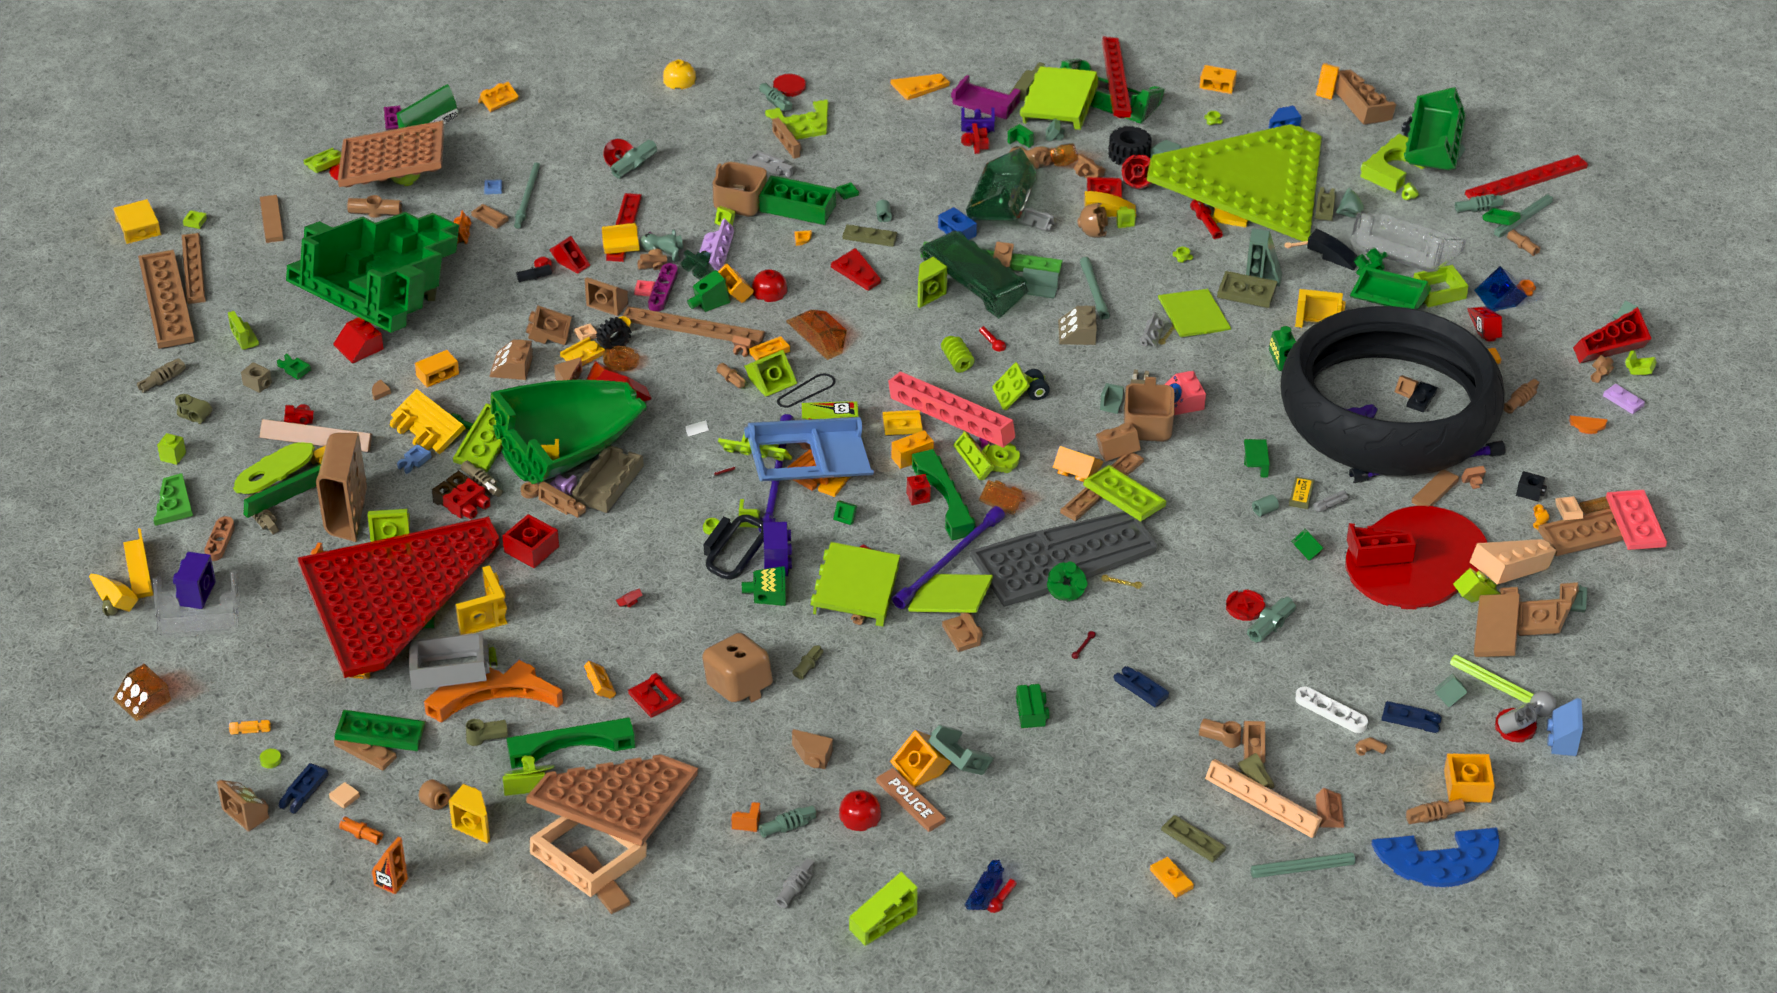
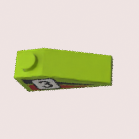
[801,401,858,420]

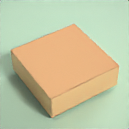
[574,323,598,341]
[329,782,360,809]

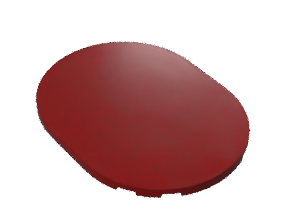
[1345,506,1487,609]

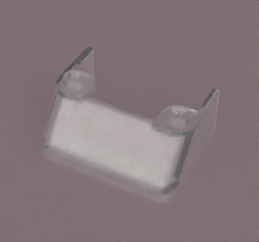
[153,570,240,638]

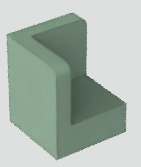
[1100,383,1124,414]
[1434,673,1467,707]

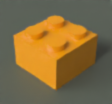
[1444,753,1495,803]

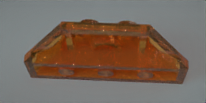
[786,309,847,360]

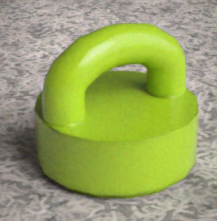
[1401,182,1419,200]

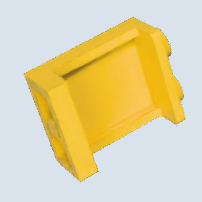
[113,199,161,244]
[1295,289,1346,328]

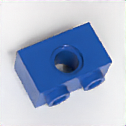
[938,207,977,244]

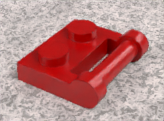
[628,673,682,718]

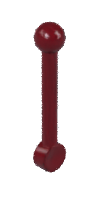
[1072,631,1096,659]

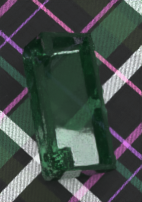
[966,147,1037,221]
[920,230,1029,319]

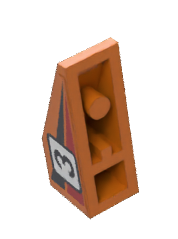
[372,837,408,894]

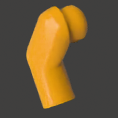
[1533,504,1549,529]

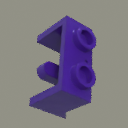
[961,107,995,133]

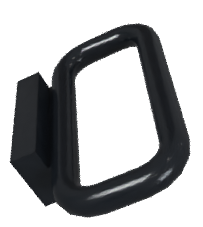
[703,514,764,580]

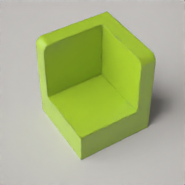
[739,499,760,528]

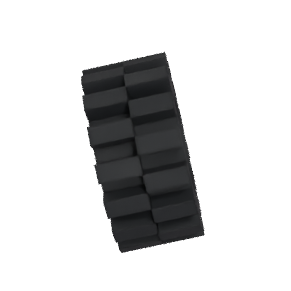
[596,317,632,352]

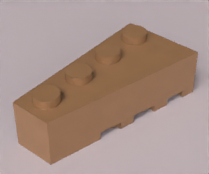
[1335,69,1396,124]

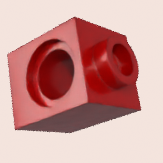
[906,474,931,506]

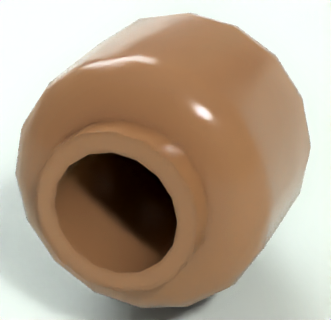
[418,779,450,810]

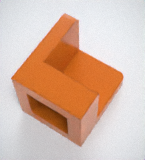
[731,802,761,832]

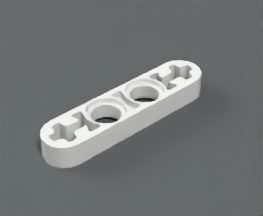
[1295,687,1368,733]

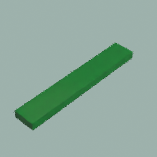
[243,464,321,518]

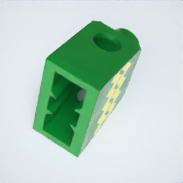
[1269,326,1296,371]
[742,567,786,606]

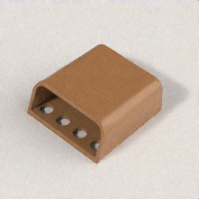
[316,433,367,542]

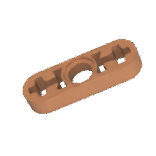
[204,516,235,561]

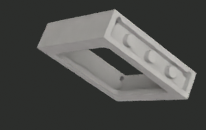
[409,632,490,690]

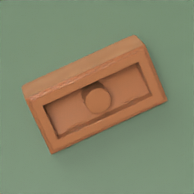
[1315,788,1344,828]

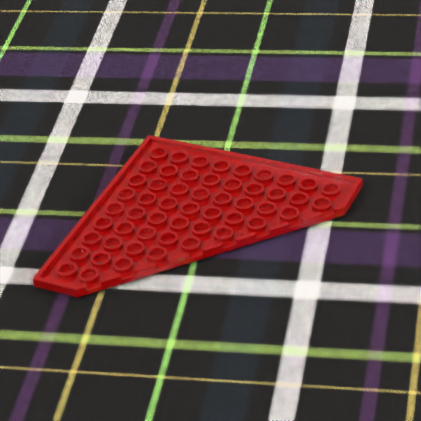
[297,516,500,678]

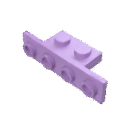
[698,219,734,271]

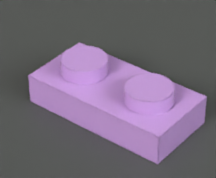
[1603,384,1645,414]

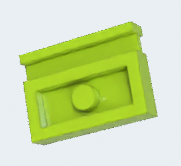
[303,147,341,173]

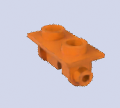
[453,210,472,244]

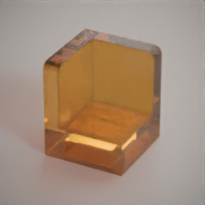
[1050,144,1078,167]

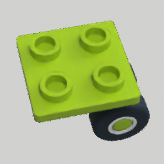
[992,362,1050,410]

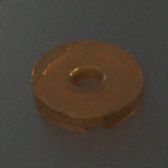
[603,346,639,371]

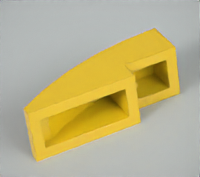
[1084,191,1136,217]
[89,574,138,612]

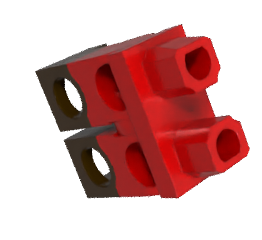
[432,470,490,520]

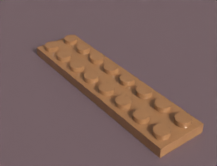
[138,250,195,349]

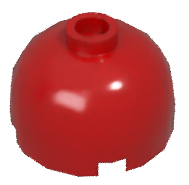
[1121,155,1152,190]
[752,269,787,302]
[839,790,881,831]

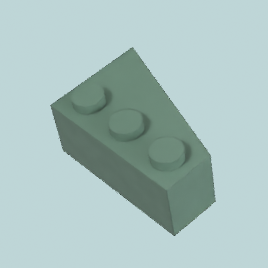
[1246,228,1282,287]

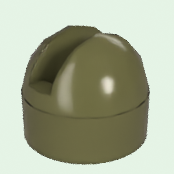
[102,600,119,616]

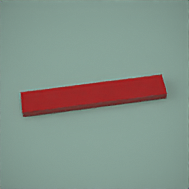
[606,193,642,262]

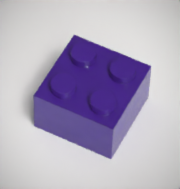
[763,522,792,576]
[173,552,216,609]

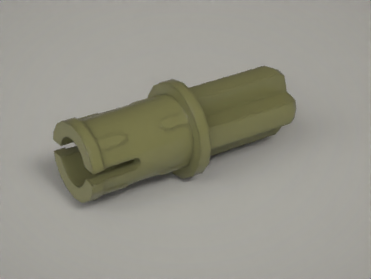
[792,645,824,680]

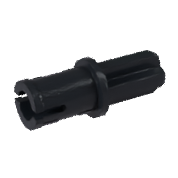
[516,264,552,283]

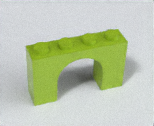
[1360,134,1425,193]

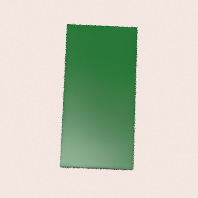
[1482,208,1521,226]

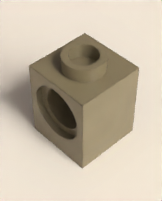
[241,362,272,393]

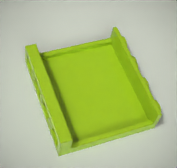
[1020,66,1099,130]
[810,542,900,627]

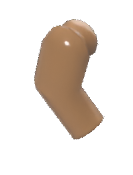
[1355,737,1387,756]

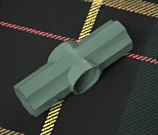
[610,139,658,179]
[1247,596,1296,643]

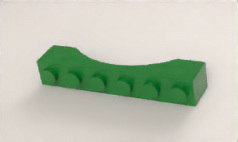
[912,449,976,541]
[506,717,635,769]

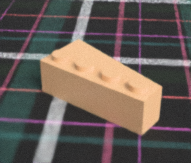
[1470,539,1556,585]

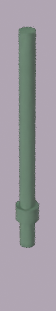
[514,162,540,229]

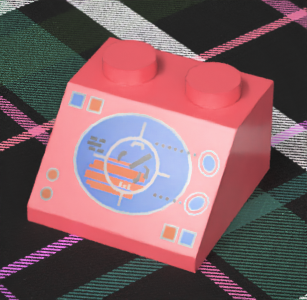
[1164,371,1206,415]

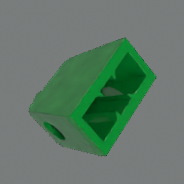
[687,270,731,312]

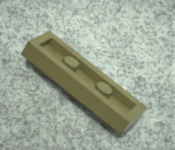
[842,225,897,247]

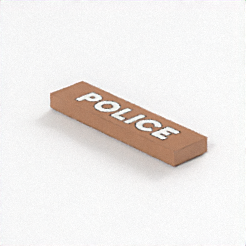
[876,768,945,832]

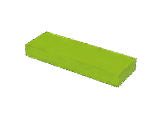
[953,431,995,481]

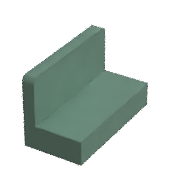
[1020,268,1059,298]

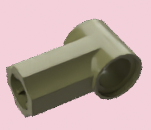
[466,719,508,746]
[1237,753,1275,790]

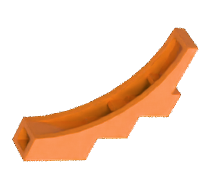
[424,660,563,723]

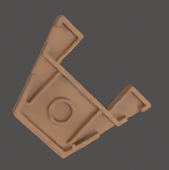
[1500,582,1579,636]

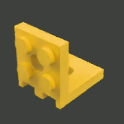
[456,565,507,635]

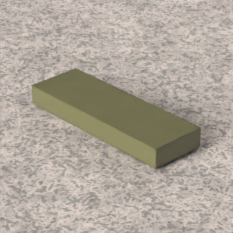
[1161,815,1226,863]

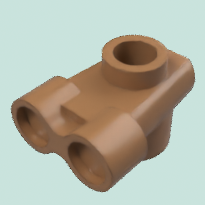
[637,249,667,270]
[1591,355,1614,383]

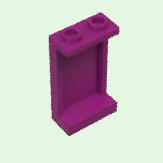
[951,75,1021,120]

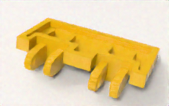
[389,389,466,454]

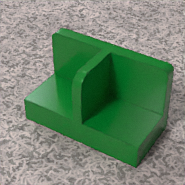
[1244,439,1270,478]

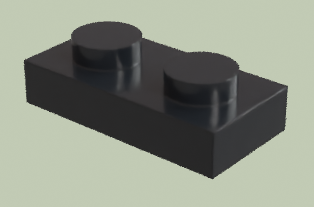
[1406,382,1438,413]

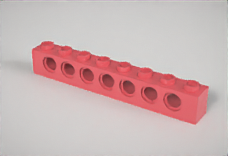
[888,371,1015,448]

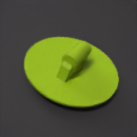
[504,756,555,775]

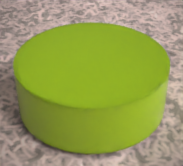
[259,749,281,769]

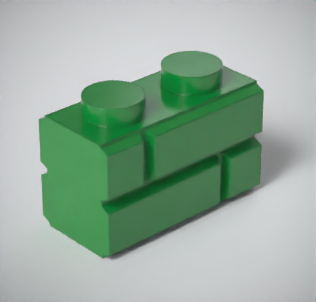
[1016,684,1049,728]

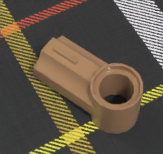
[1199,719,1241,748]

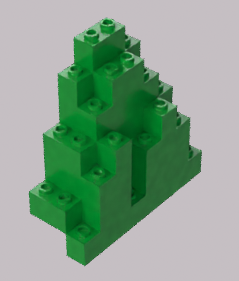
[286,212,459,333]

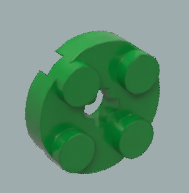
[1047,561,1088,602]

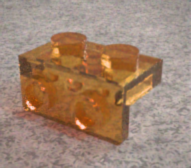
[979,480,1026,515]

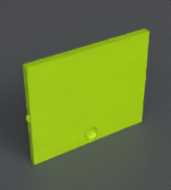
[1158,289,1231,337]
[908,574,993,613]

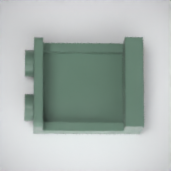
[928,725,994,775]

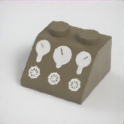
[1058,306,1097,345]

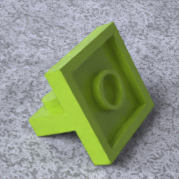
[368,509,410,542]

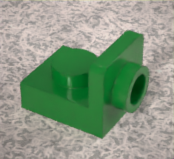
[1007,124,1034,148]

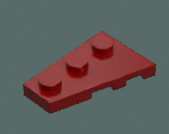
[831,248,881,291]

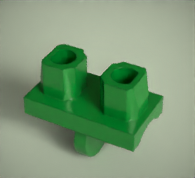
[1354,247,1388,276]

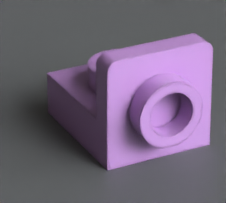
[549,475,577,495]

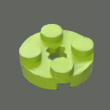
[983,443,1020,473]

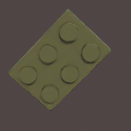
[1217,271,1277,308]

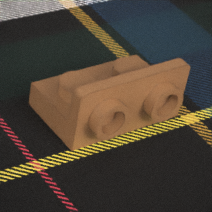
[942,612,983,652]

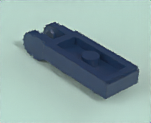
[1113,666,1169,708]
[1381,701,1442,733]
[279,763,329,814]

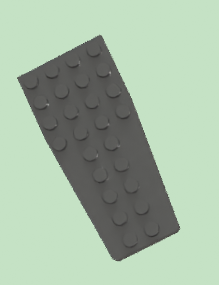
[970,511,1157,607]

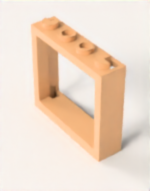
[530,816,647,897]

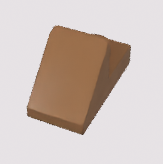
[1242,721,1265,764]

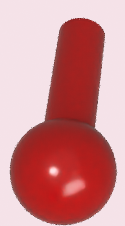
[979,326,1006,352]
[986,879,1017,913]

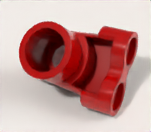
[284,404,314,425]

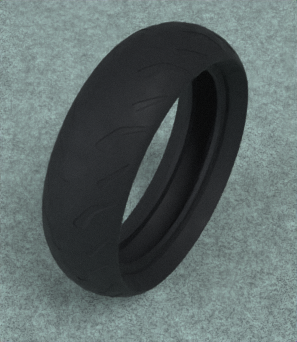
[1281,306,1505,476]

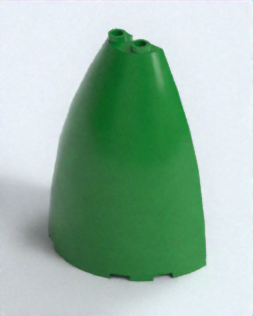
[490,380,646,484]

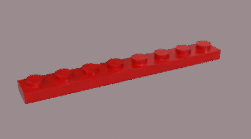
[1465,155,1588,199]

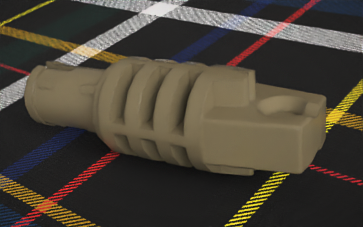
[137,358,186,393]
[461,460,503,497]
[245,494,279,535]

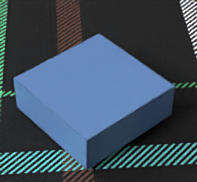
[484,180,502,194]

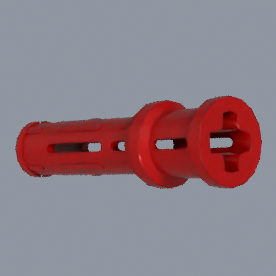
[1190,199,1223,239]

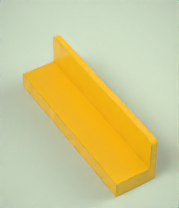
[123,528,154,599]

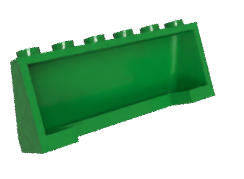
[1404,87,1466,171]

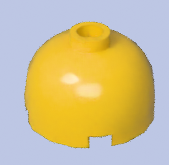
[663,59,696,89]

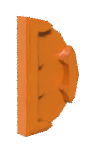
[1569,415,1608,434]

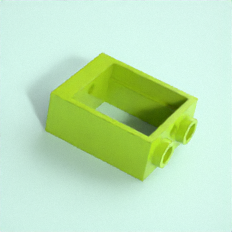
[1413,265,1469,307]

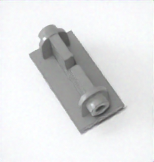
[1018,207,1055,232]
[1140,312,1165,348]

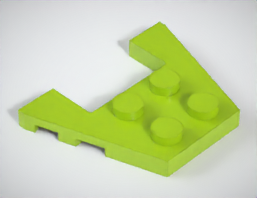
[765,99,828,140]

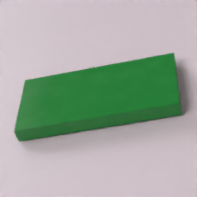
[334,710,425,751]

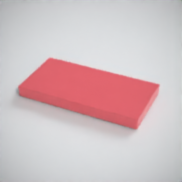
[1606,490,1667,550]

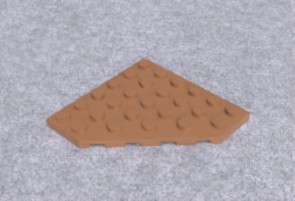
[526,754,698,846]

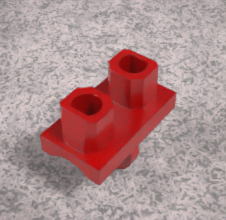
[961,123,989,154]

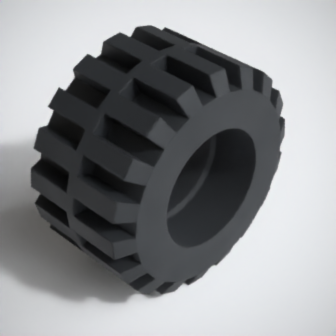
[1108,126,1152,165]

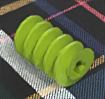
[941,336,975,373]

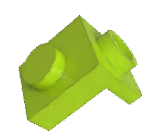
[1625,350,1657,375]

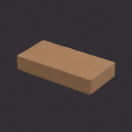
[471,204,509,229]

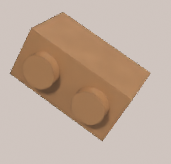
[1096,422,1141,462]

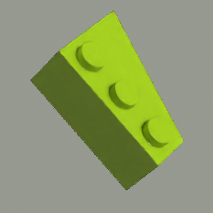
[849,872,918,946]

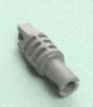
[775,858,814,908]

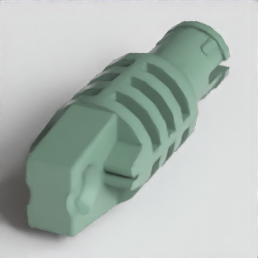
[759,83,793,111]
[1455,194,1503,213]
[759,805,816,838]

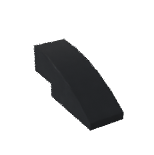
[1307,228,1358,271]

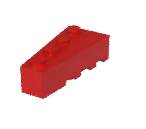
[1573,307,1652,363]

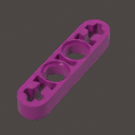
[648,263,678,312]

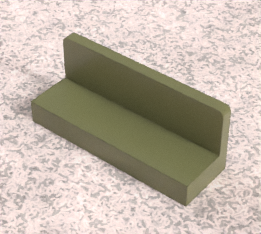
[1008,62,1045,102]

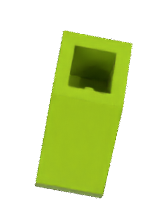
[1453,568,1500,603]

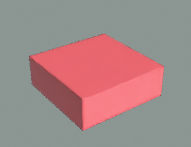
[634,280,655,296]

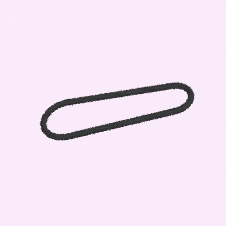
[777,373,835,408]

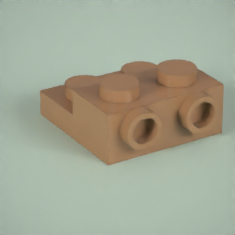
[526,305,572,345]

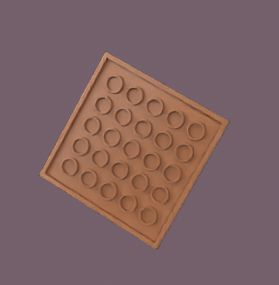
[338,121,445,187]

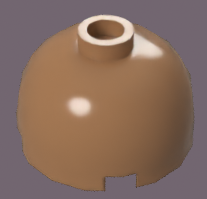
[1078,202,1108,238]

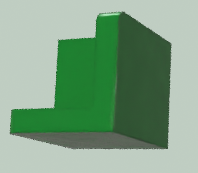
[1291,528,1323,560]

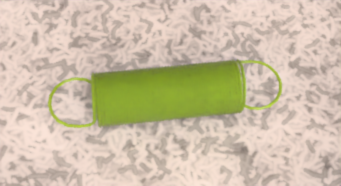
[488,645,497,669]

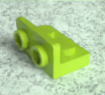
[227,311,259,350]

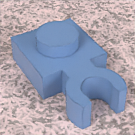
[397,444,432,474]

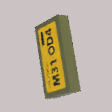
[1289,476,1314,509]

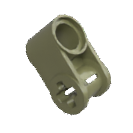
[175,394,212,424]

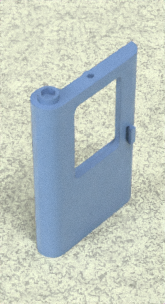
[744,417,874,482]

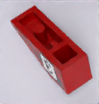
[1467,306,1502,341]

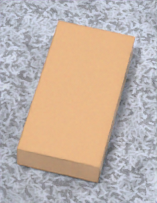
[1555,496,1583,520]

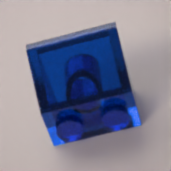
[1474,266,1527,312]

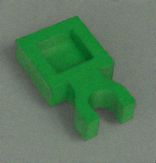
[277,354,311,380]

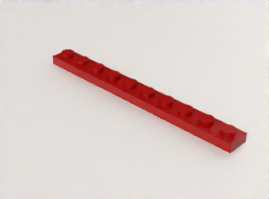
[1102,36,1131,118]

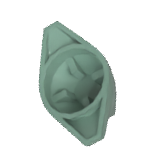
[1336,187,1364,218]

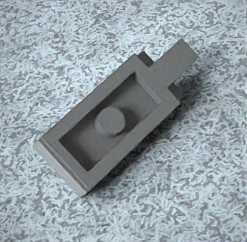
[747,150,793,178]

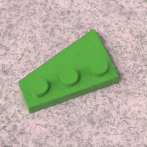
[153,473,193,526]

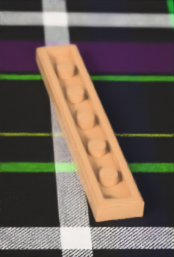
[1205,759,1322,838]

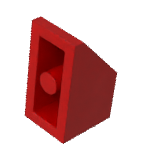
[549,236,590,274]

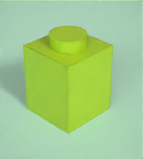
[157,433,186,465]

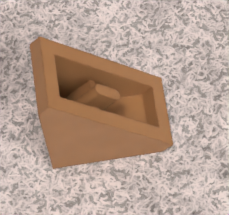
[554,358,583,381]

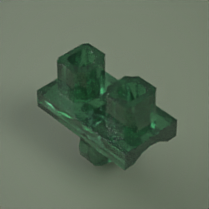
[680,249,711,280]

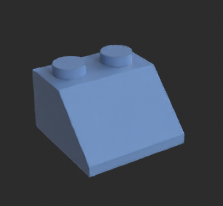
[1547,698,1583,756]

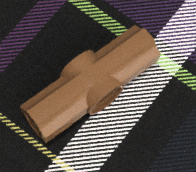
[347,195,402,218]

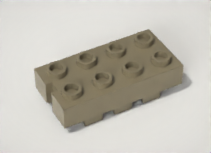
[572,445,644,513]

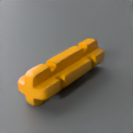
[229,720,271,735]

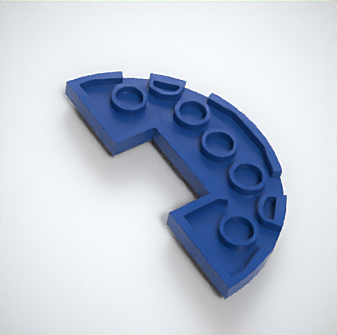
[1371,827,1499,887]

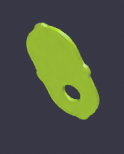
[233,442,315,494]

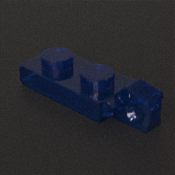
[964,860,1004,910]

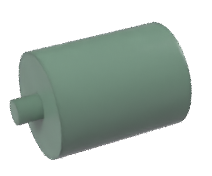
[876,200,892,222]
[1252,494,1279,517]

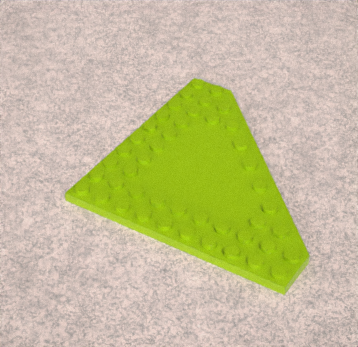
[1146,124,1322,242]

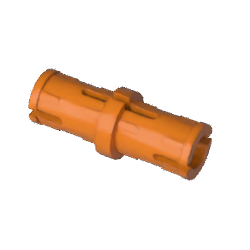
[339,816,383,845]

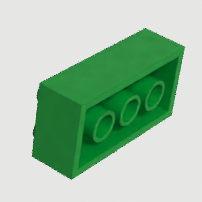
[759,175,836,225]

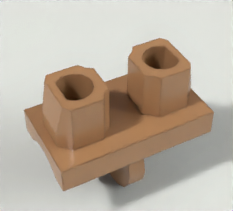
[1074,154,1105,179]

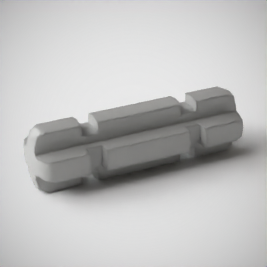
[1313,491,1348,512]

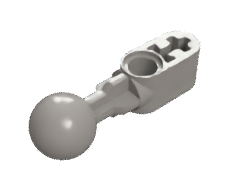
[1498,691,1557,734]

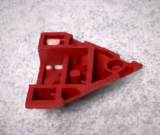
[586,361,651,401]

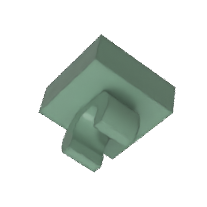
[1045,118,1065,141]

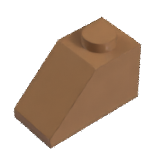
[792,729,833,769]

